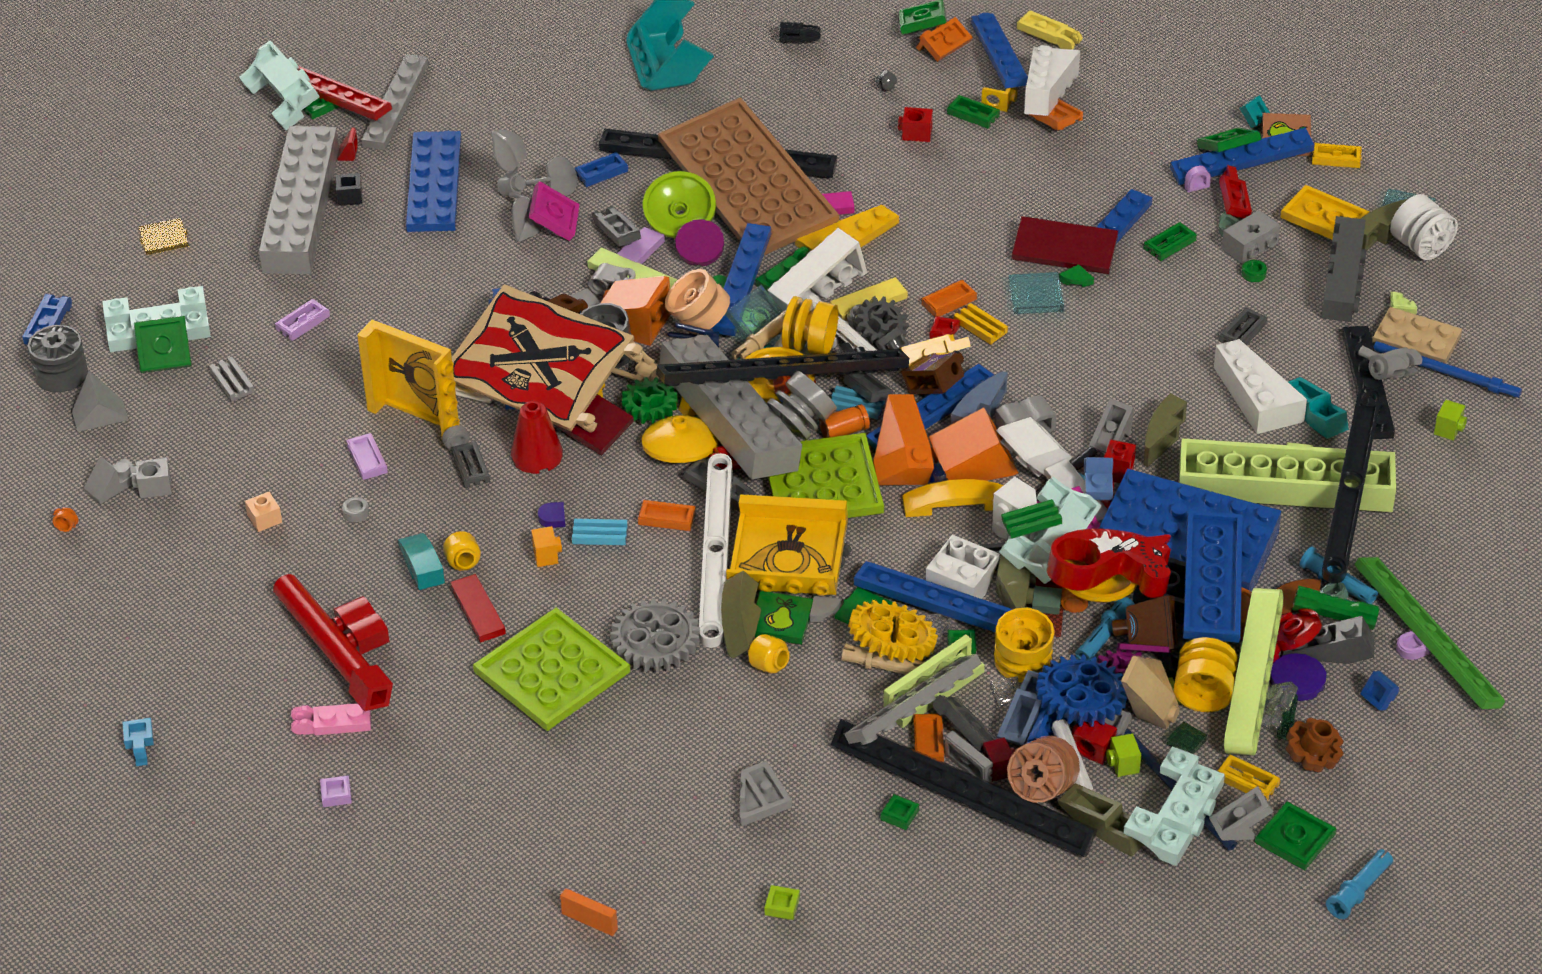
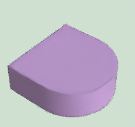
[1184,166,1211,192]
[1396,631,1430,660]

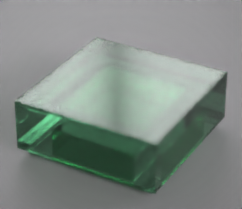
[1167,721,1207,754]

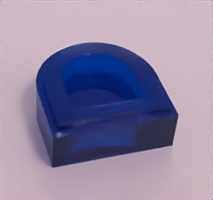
[930,463,946,484]

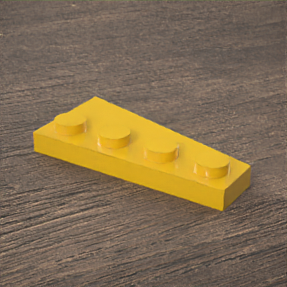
[795,205,899,251]

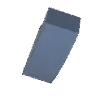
[951,371,1008,425]
[997,670,1042,746]

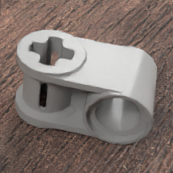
[588,263,636,296]

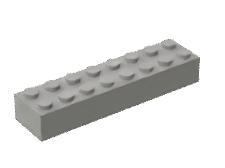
[259,125,339,274]
[659,335,802,480]

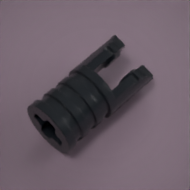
[780,21,821,43]

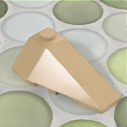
[1121,656,1180,730]

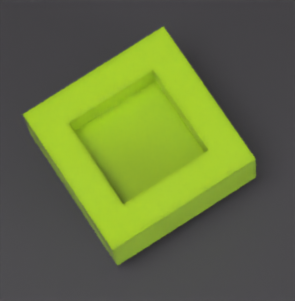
[764,885,800,920]

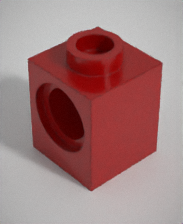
[898,107,933,142]
[1104,439,1136,483]
[1071,720,1117,765]

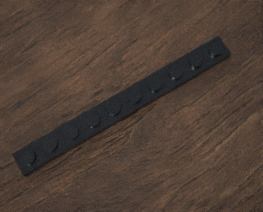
[599,128,837,178]
[656,349,910,386]
[831,719,1098,857]

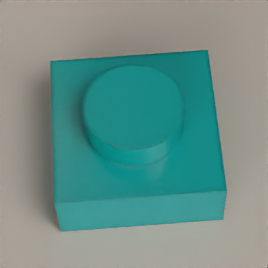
[1239,95,1270,128]

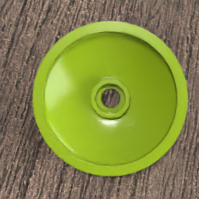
[643,171,716,238]

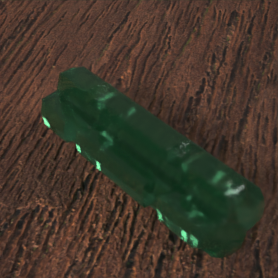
[1276,692,1298,741]

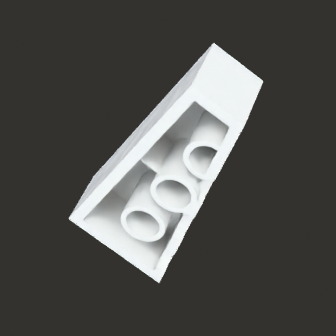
[1024,45,1080,116]

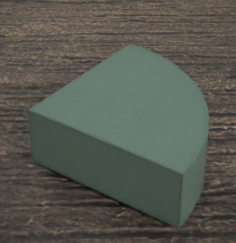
[1218,212,1240,237]

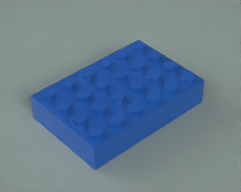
[1099,469,1282,593]

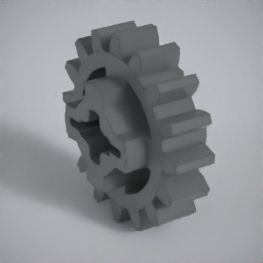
[853,296,909,349]

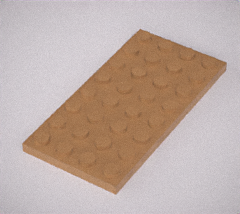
[658,97,839,255]

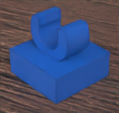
[1360,671,1400,711]

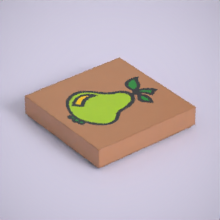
[1262,113,1311,156]

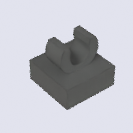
[875,327,909,350]

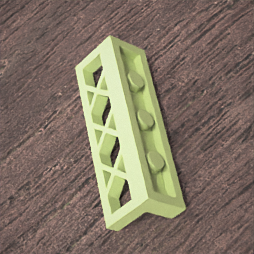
[884,635,985,728]

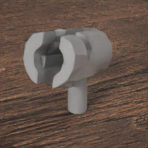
[1358,346,1423,380]

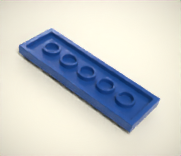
[406,131,461,232]
[1183,510,1243,643]

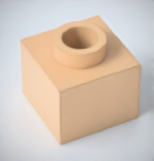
[245,492,282,532]

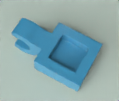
[122,717,154,766]

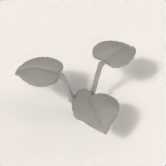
[490,130,578,242]

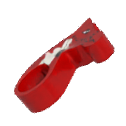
[1047,529,1171,598]

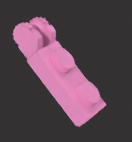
[291,703,371,735]

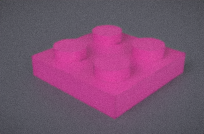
[529,181,580,241]

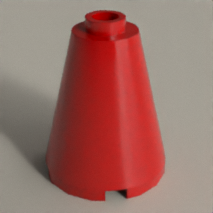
[511,401,563,474]

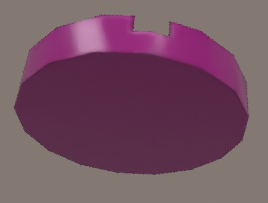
[675,219,724,266]

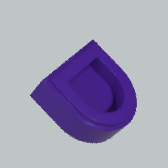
[538,502,566,528]

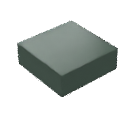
[1032,586,1062,615]

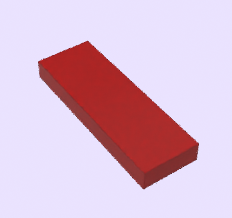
[450,574,506,643]

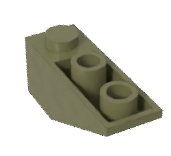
[996,554,1037,609]

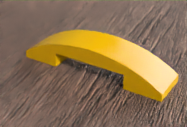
[902,479,1004,517]

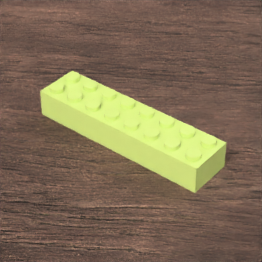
[1179,438,1396,512]

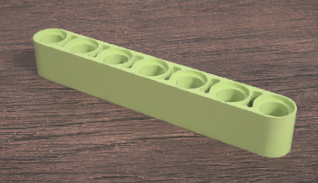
[1224,588,1283,756]

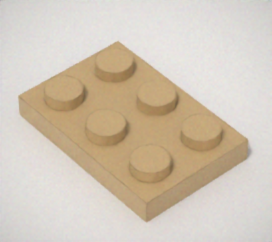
[1372,307,1462,363]

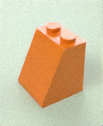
[601,276,671,346]
[929,408,1019,481]

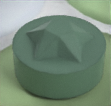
[1320,582,1349,599]

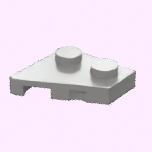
[740,761,792,826]

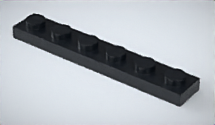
[1342,326,1395,439]

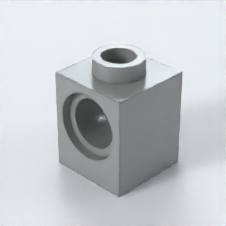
[131,458,172,498]

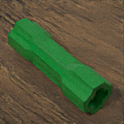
[1292,585,1379,630]

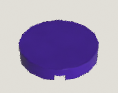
[1270,653,1327,701]

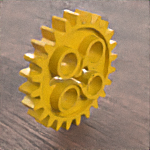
[848,600,938,663]

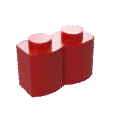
[332,596,390,655]

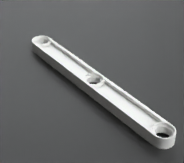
[699,453,732,648]

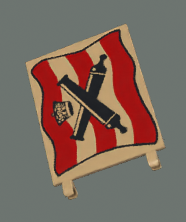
[452,284,644,432]

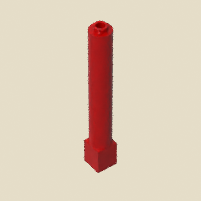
[273,574,393,711]

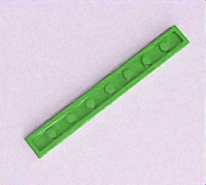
[1354,557,1506,709]

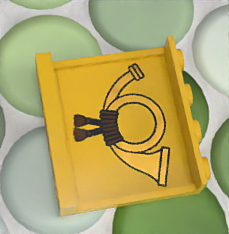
[357,320,460,436]
[726,494,848,595]

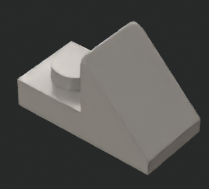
[1089,398,1134,453]
[84,457,136,504]
[1209,786,1274,841]

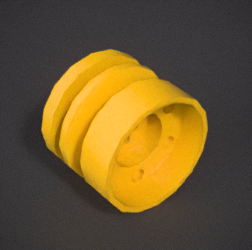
[782,296,839,354]
[994,607,1054,683]
[1174,637,1238,713]

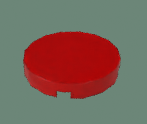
[1276,608,1322,651]

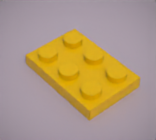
[1280,184,1370,240]

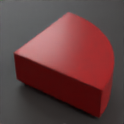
[930,316,960,339]

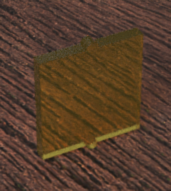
[139,218,189,255]

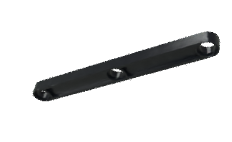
[1322,387,1381,583]

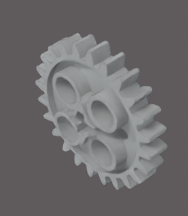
[610,598,700,672]

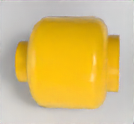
[443,531,481,571]
[748,634,790,674]

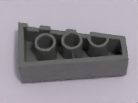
[1321,216,1367,322]

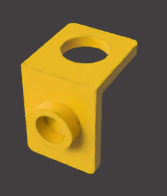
[981,87,1018,112]

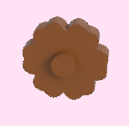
[1286,718,1344,773]

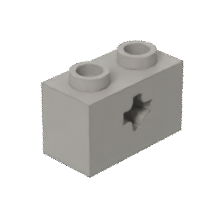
[1222,210,1280,264]

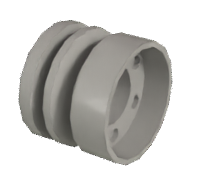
[767,371,837,440]

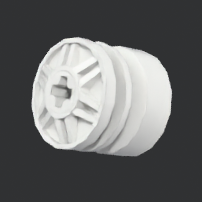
[1390,194,1458,260]

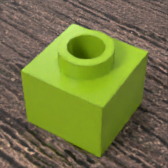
[1434,399,1467,441]
[1106,733,1141,777]

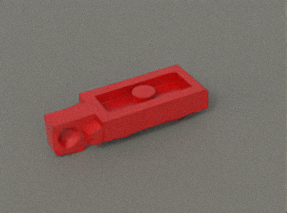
[1219,165,1252,219]

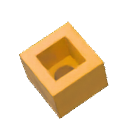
[531,526,562,567]

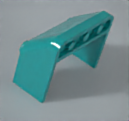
[626,0,714,91]

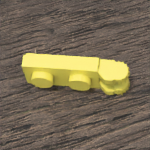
[1017,10,1082,50]

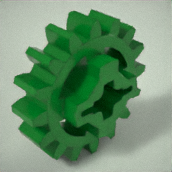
[622,377,678,424]

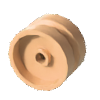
[665,269,730,334]

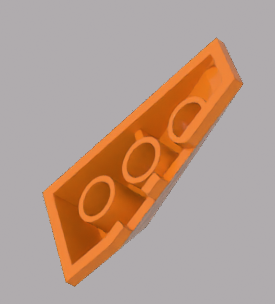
[873,394,934,485]

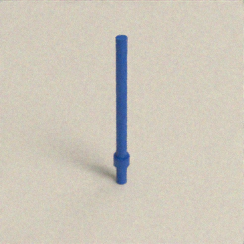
[1374,341,1522,398]

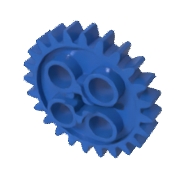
[1036,654,1127,727]

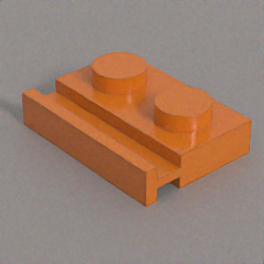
[1028,99,1083,130]

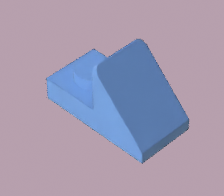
[1084,457,1113,500]

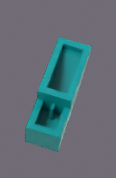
[1288,377,1349,439]
[398,533,445,590]

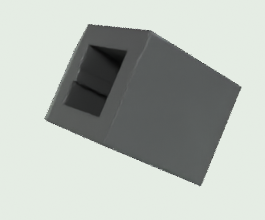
[1283,616,1375,664]

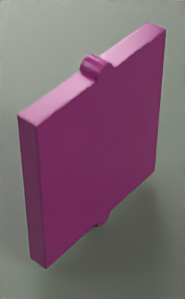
[1117,642,1172,653]

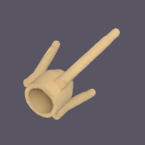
[611,341,659,382]

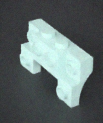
[239,41,319,130]
[102,286,211,352]
[999,476,1101,584]
[1124,746,1225,866]

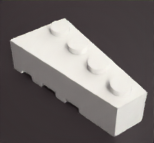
[768,228,867,312]
[1214,339,1307,434]

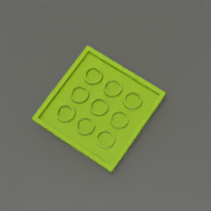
[768,433,884,518]
[473,607,631,731]

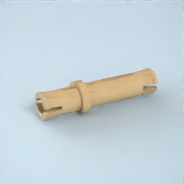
[732,310,786,360]
[842,643,925,675]

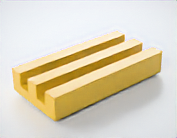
[1312,143,1362,168]
[954,303,1008,345]
[1217,754,1281,801]

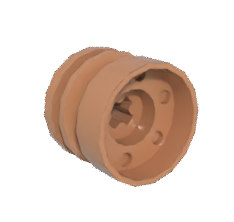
[1007,736,1080,803]

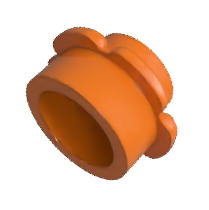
[52,507,79,532]

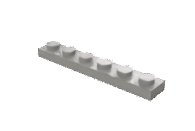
[362,54,429,150]
[844,654,982,745]

